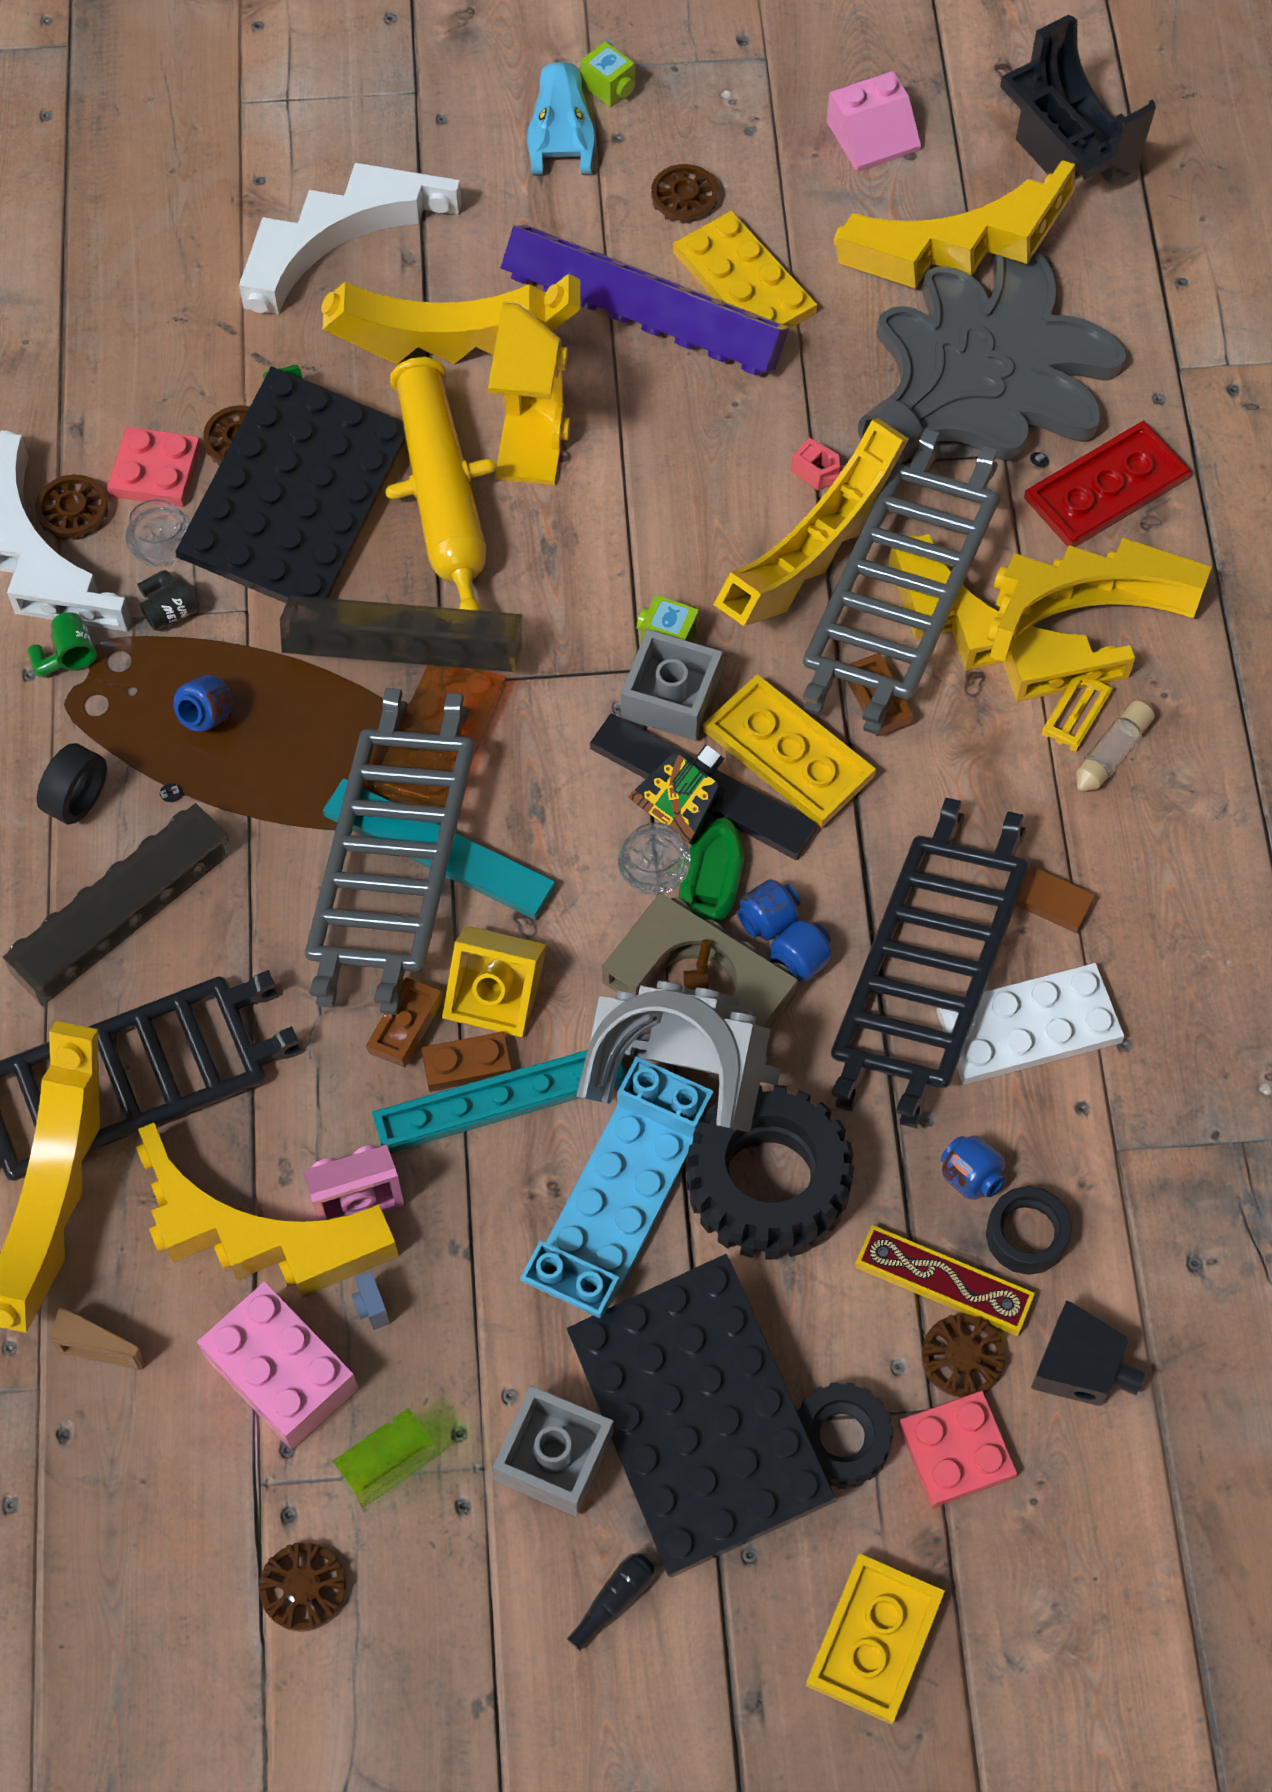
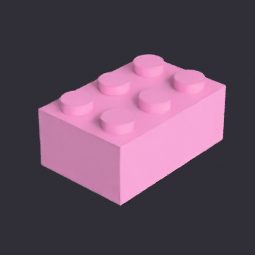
[197,1281,359,1450]

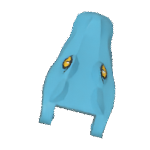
[527,61,596,175]

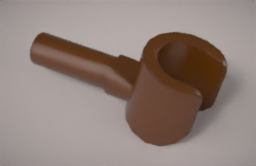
[683,939,712,990]

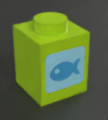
[580,41,635,107]
[636,595,699,643]

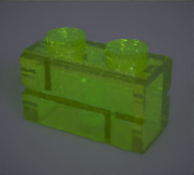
[332,1408,437,1509]

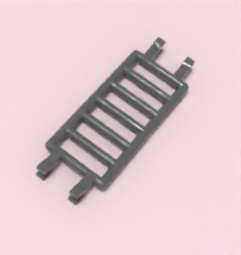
[802,429,1000,735]
[305,688,475,1015]

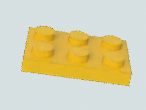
[805,1553,945,1725]

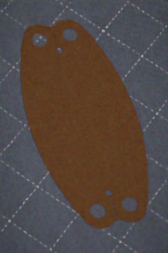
[64,636,453,832]

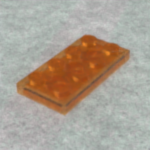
[372,656,506,807]

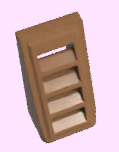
[50,1307,145,1370]

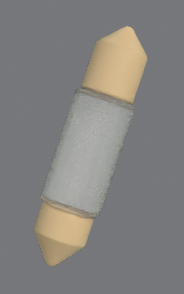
[1076,701,1155,791]

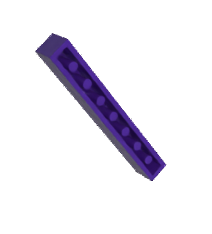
[500,225,790,376]

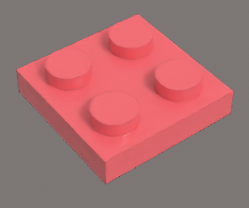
[107,427,201,507]
[898,1391,1017,1508]

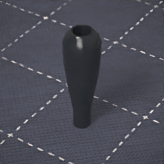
[567,1553,655,1651]

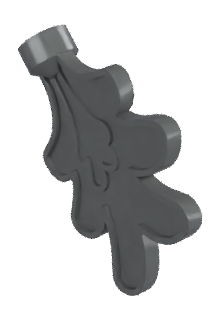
[858,250,1126,464]

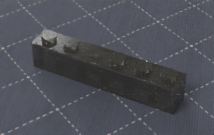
[280,595,522,672]
[3,803,233,1007]

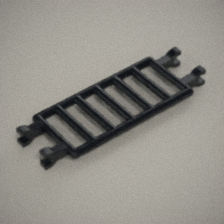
[831,797,1030,1128]
[0,970,302,1181]

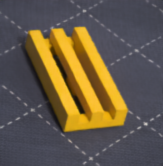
[1041,673,1113,752]

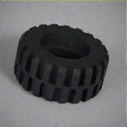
[687,1085,854,1260]

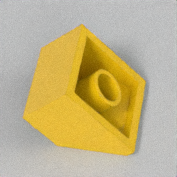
[442,926,547,1037]

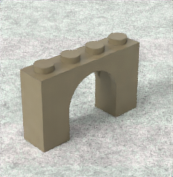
[602,893,798,1029]

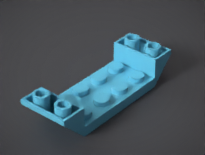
[520,1056,714,1318]

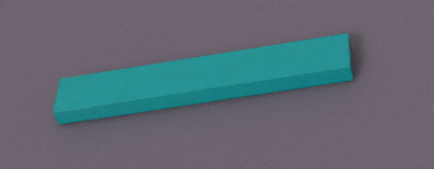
[323,779,555,920]
[372,1050,627,1153]

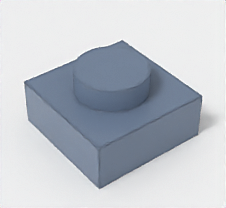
[351,1271,390,1330]

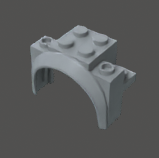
[576,981,781,1132]

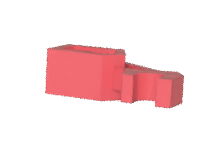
[791,437,846,491]

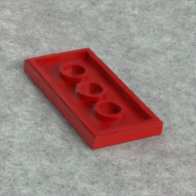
[1024,420,1191,547]

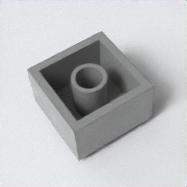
[621,629,722,741]
[492,1385,614,1517]

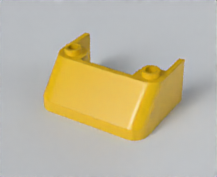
[488,302,571,486]

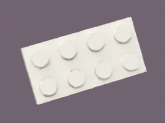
[936,963,1124,1085]

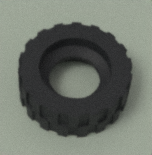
[798,1382,893,1489]

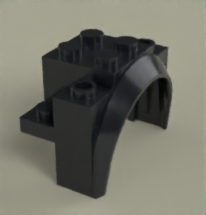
[1000,15,1156,184]

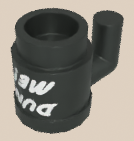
[137,570,198,631]

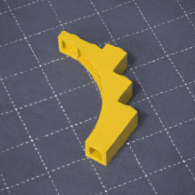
[713,418,909,626]
[987,538,1212,662]
[136,1123,399,1298]

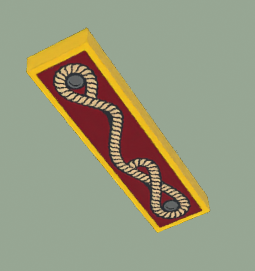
[854,1225,1035,1336]

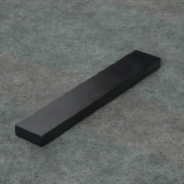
[590,713,817,860]

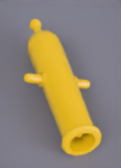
[385,357,496,621]

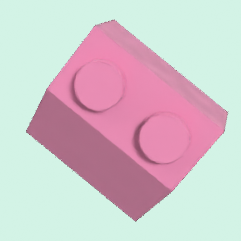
[827,71,921,172]
[303,1145,405,1220]

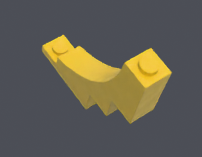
[834,160,1075,288]
[321,273,580,365]
[889,534,1135,702]
[0,1021,100,1333]

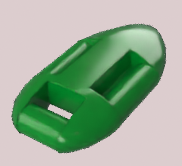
[679,817,745,923]

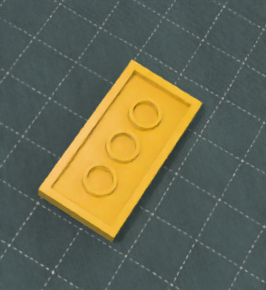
[673,211,817,329]
[703,674,876,828]

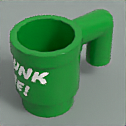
[27,612,97,678]

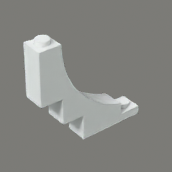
[239,163,462,315]
[0,430,131,631]

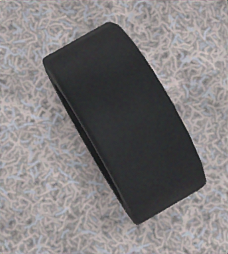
[36,743,107,825]
[986,1186,1072,1275]

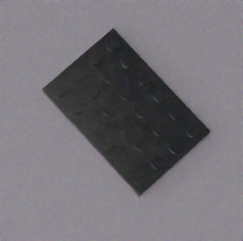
[176,366,406,617]
[566,1254,837,1578]

